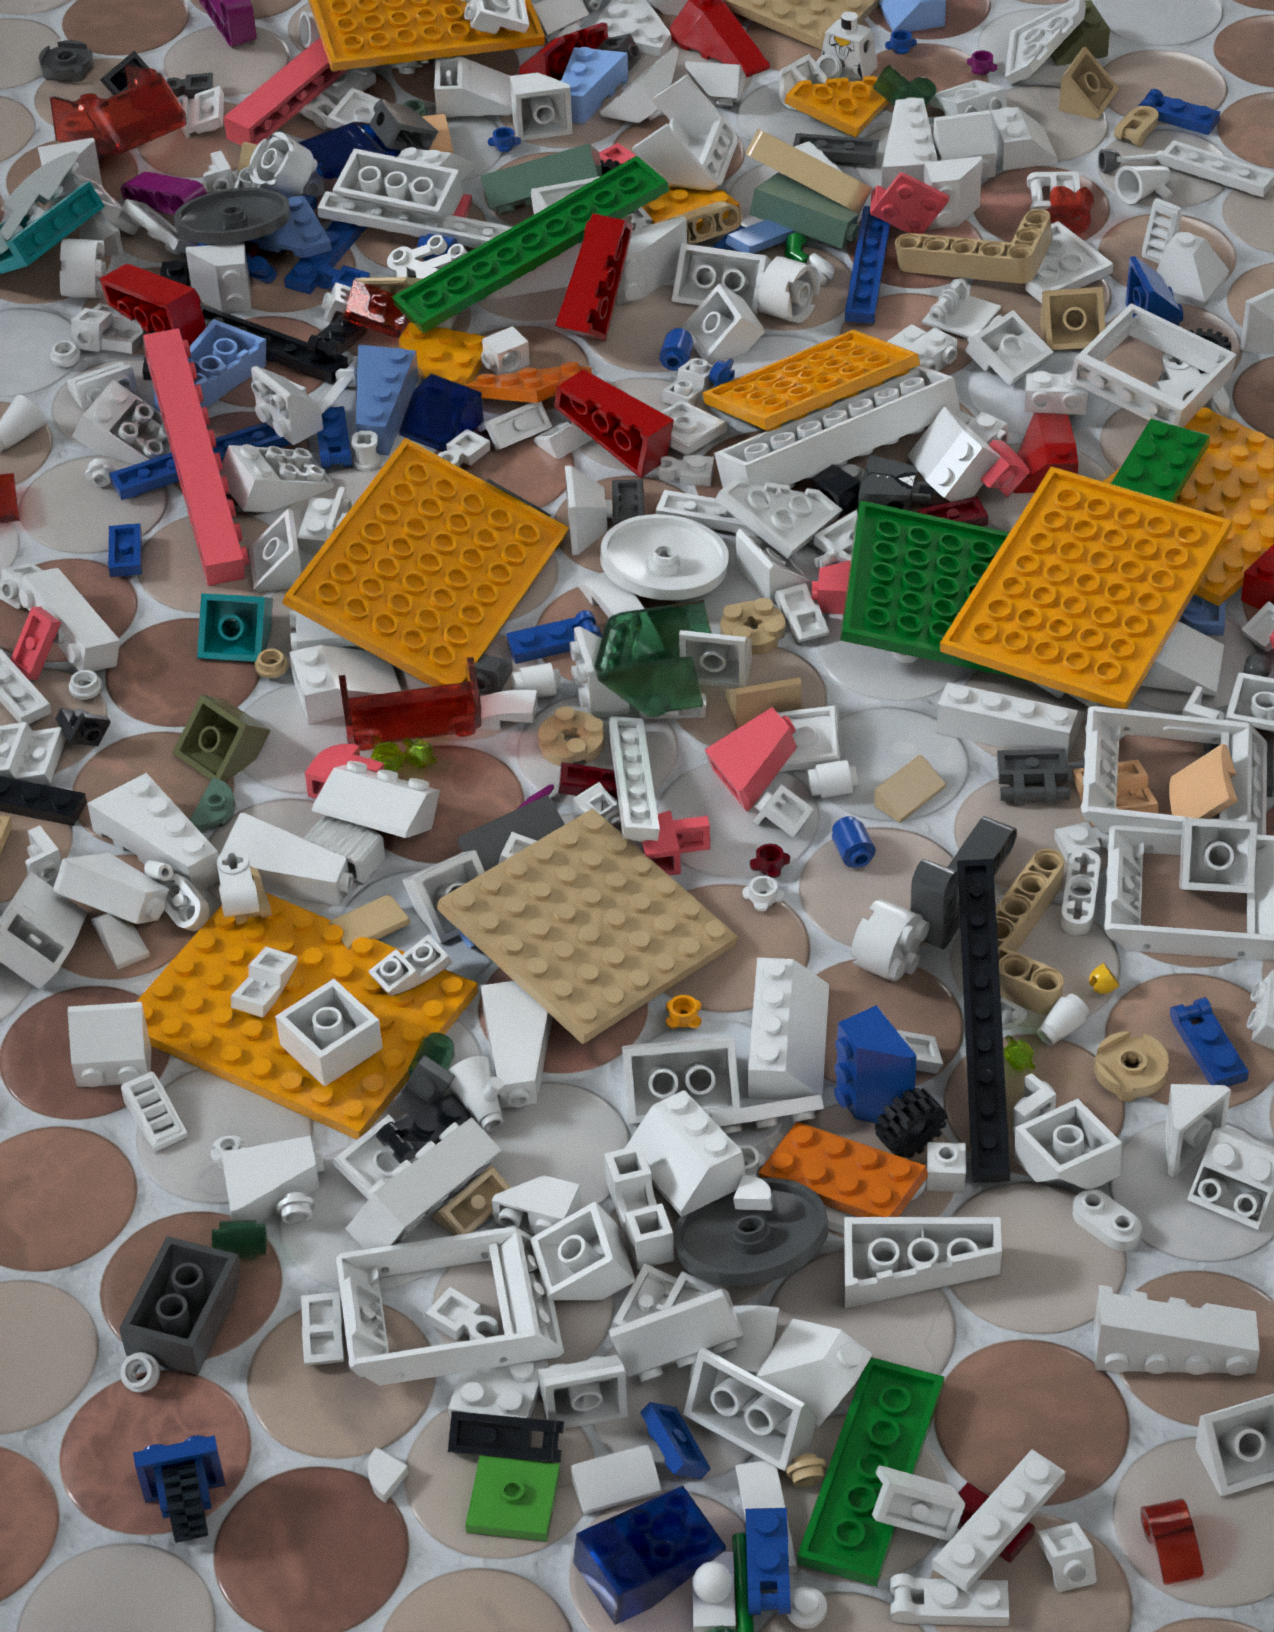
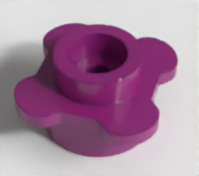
[967,50,998,75]

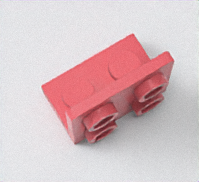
[870,172,949,234]

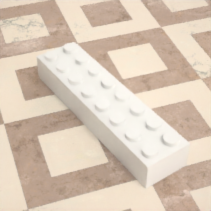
[714,366,961,488]

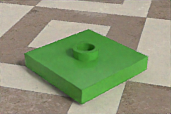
[465,1455,560,1542]

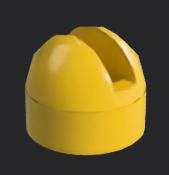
[1089,962,1120,994]

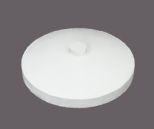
[600,514,729,600]

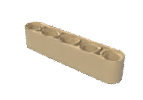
[745,129,873,214]
[645,201,743,245]

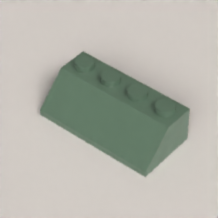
[481,144,602,215]

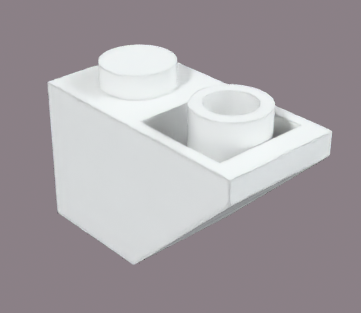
[492,1175,581,1235]

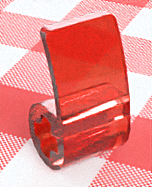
[1140,1498,1204,1585]

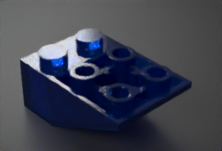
[298,121,401,179]
[573,1486,726,1625]

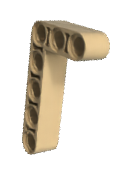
[895,209,1052,284]
[996,849,1064,1015]

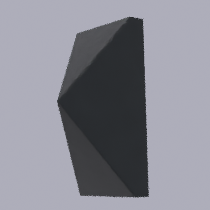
[100,50,152,101]

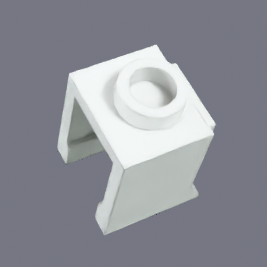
[573,782,622,833]

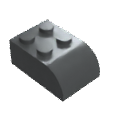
[119,1236,240,1375]

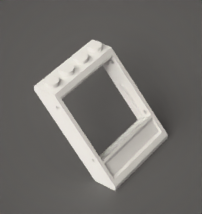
[1081,706,1267,835]
[1104,825,1274,962]
[336,1226,564,1386]

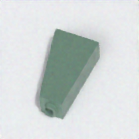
[749,173,859,249]

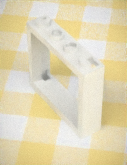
[1070,303,1237,427]

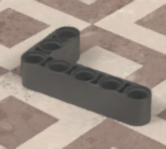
[910,816,1017,949]

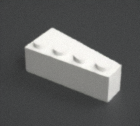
[882,97,938,189]
[345,1117,502,1249]
[844,1217,1002,1309]
[1093,1285,1260,1376]

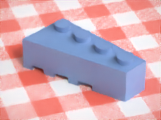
[356,344,419,455]

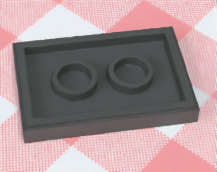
[457,795,565,872]

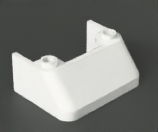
[632,74,737,191]

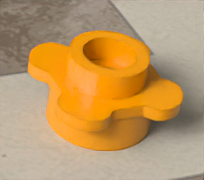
[666,995,702,1029]

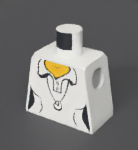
[821,11,878,81]

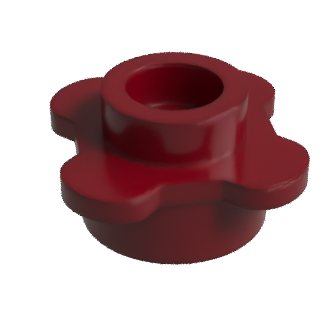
[749,843,790,878]

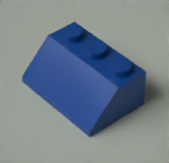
[834,1005,917,1124]

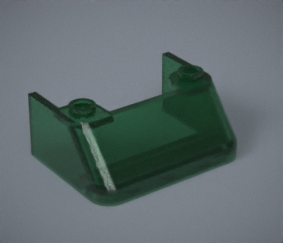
[595,600,712,717]

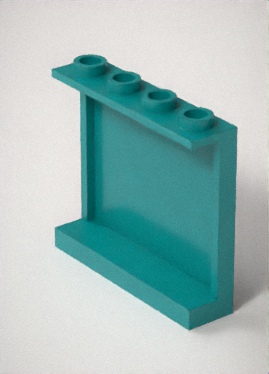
[0,181,105,274]

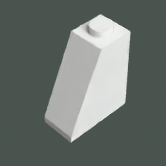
[53,853,169,924]
[221,1135,324,1234]

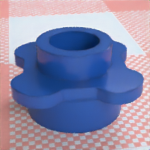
[885,30,917,54]
[488,127,521,152]
[708,358,735,387]

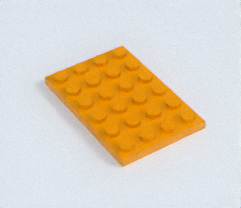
[702,329,920,431]

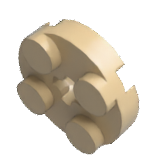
[720,598,785,655]
[538,706,605,766]
[1094,1032,1169,1102]

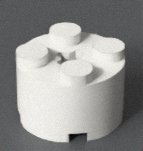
[249,132,317,198]
[60,238,106,299]
[756,256,820,323]
[851,899,930,982]

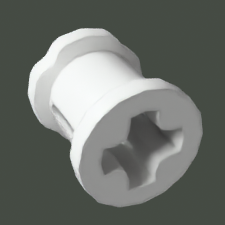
[351,431,381,472]

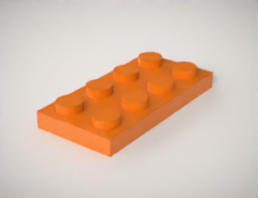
[758,1122,928,1217]

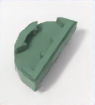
[190,777,235,833]

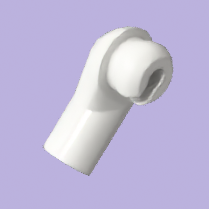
[807,253,834,287]

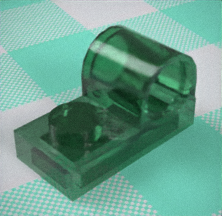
[872,65,937,109]

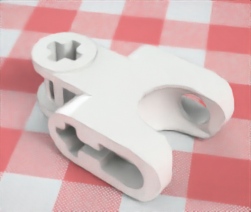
[1153,353,1230,418]

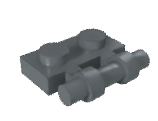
[996,749,1070,804]

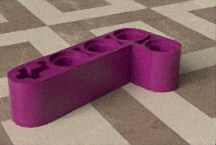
[199,0,257,47]
[120,171,208,215]

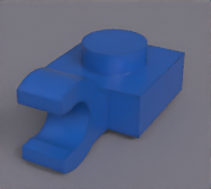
[316,264,370,291]

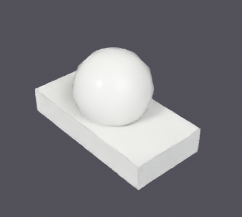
[692,1552,736,1632]

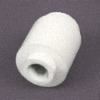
[512,663,562,698]
[807,760,858,798]

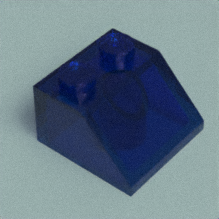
[399,373,484,452]

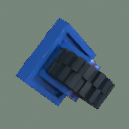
[133,1435,226,1543]

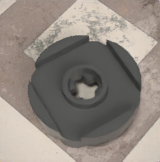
[39,40,94,82]

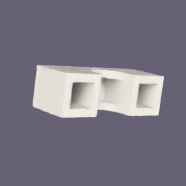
[604,1145,674,1270]

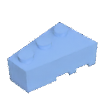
[561,47,628,124]

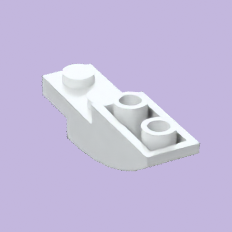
[0,151,80,242]

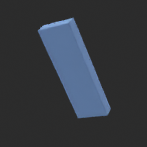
[725,219,796,254]

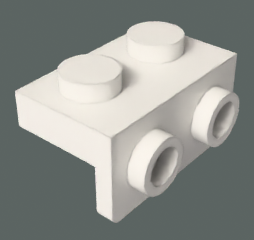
[67,361,137,409]

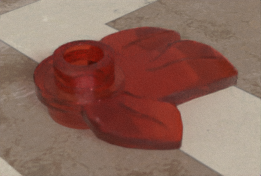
[1045,186,1094,234]

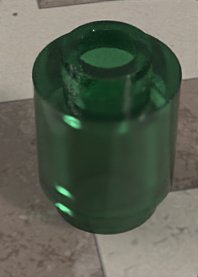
[408,1032,455,1076]
[212,1220,267,1259]

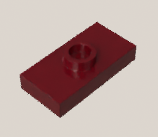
[558,762,618,800]

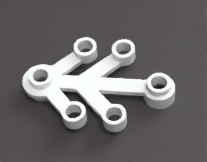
[387,235,467,279]

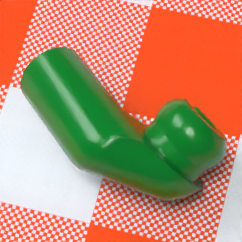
[785,232,809,264]

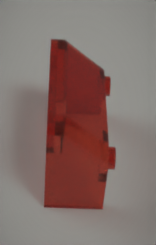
[50,65,187,155]
[339,657,481,751]

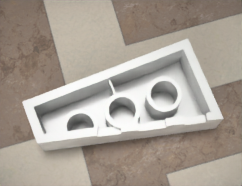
[87,773,220,892]

